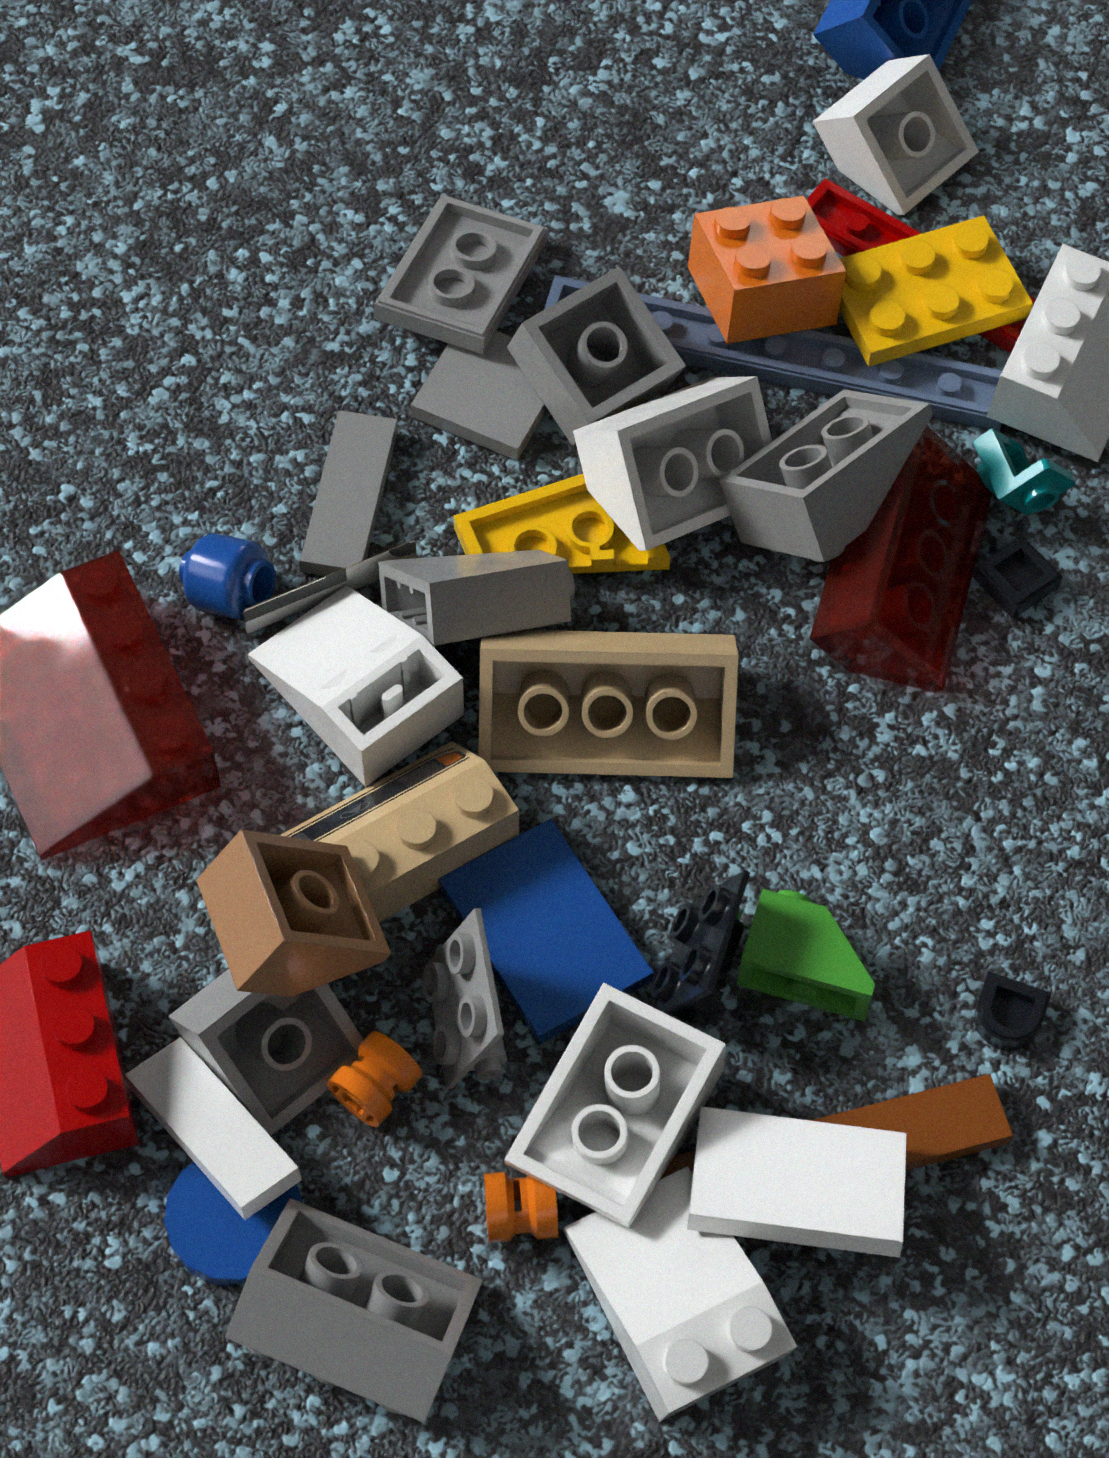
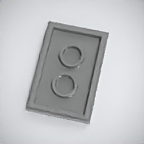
[374,195,548,354]

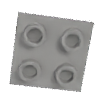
[422,908,507,1089]

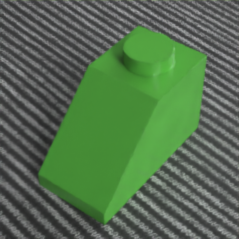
[737,889,875,1022]

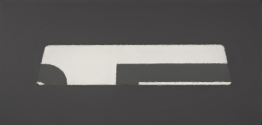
[243,540,416,633]

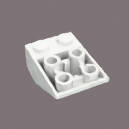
[248,585,464,787]

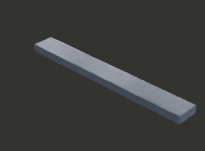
[544,275,1003,432]

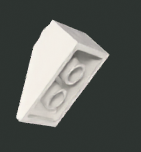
[504,983,726,1228]
[563,1166,797,1422]

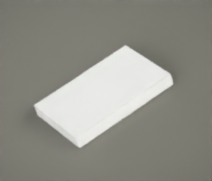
[687,1106,907,1258]

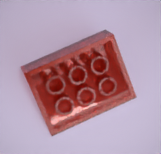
[0,550,221,861]

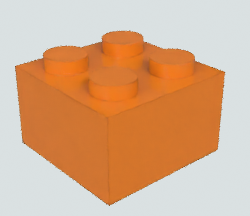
[688,195,846,344]

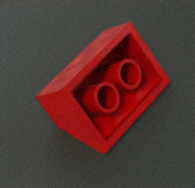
[0,930,140,1178]

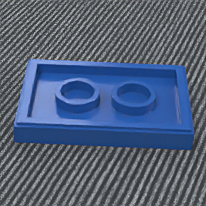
[439,818,654,1045]

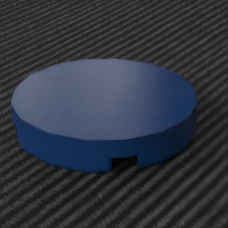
[164,1162,303,1286]

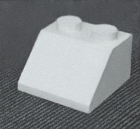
[813,54,979,215]

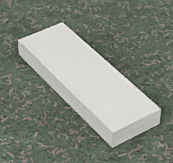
[125,1037,302,1220]

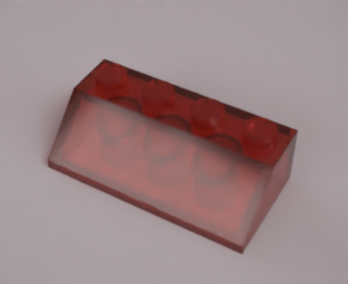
[809,425,993,692]

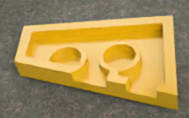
[453,474,670,574]

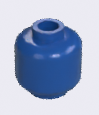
[179,533,276,619]

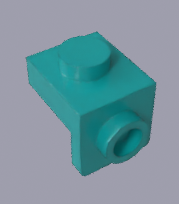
[972,428,1075,515]

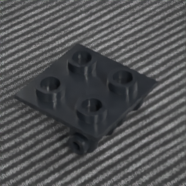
[651,870,751,1033]

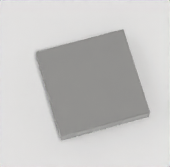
[410,331,548,461]

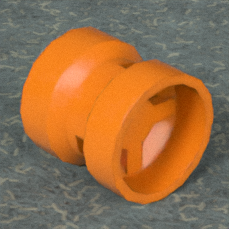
[327,1031,422,1128]
[484,1172,558,1243]

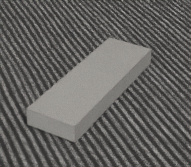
[300,410,398,576]

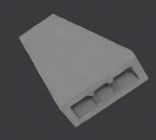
[378,550,575,646]

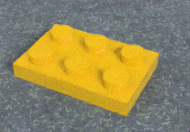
[839,215,1033,367]

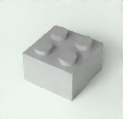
[507,266,686,446]

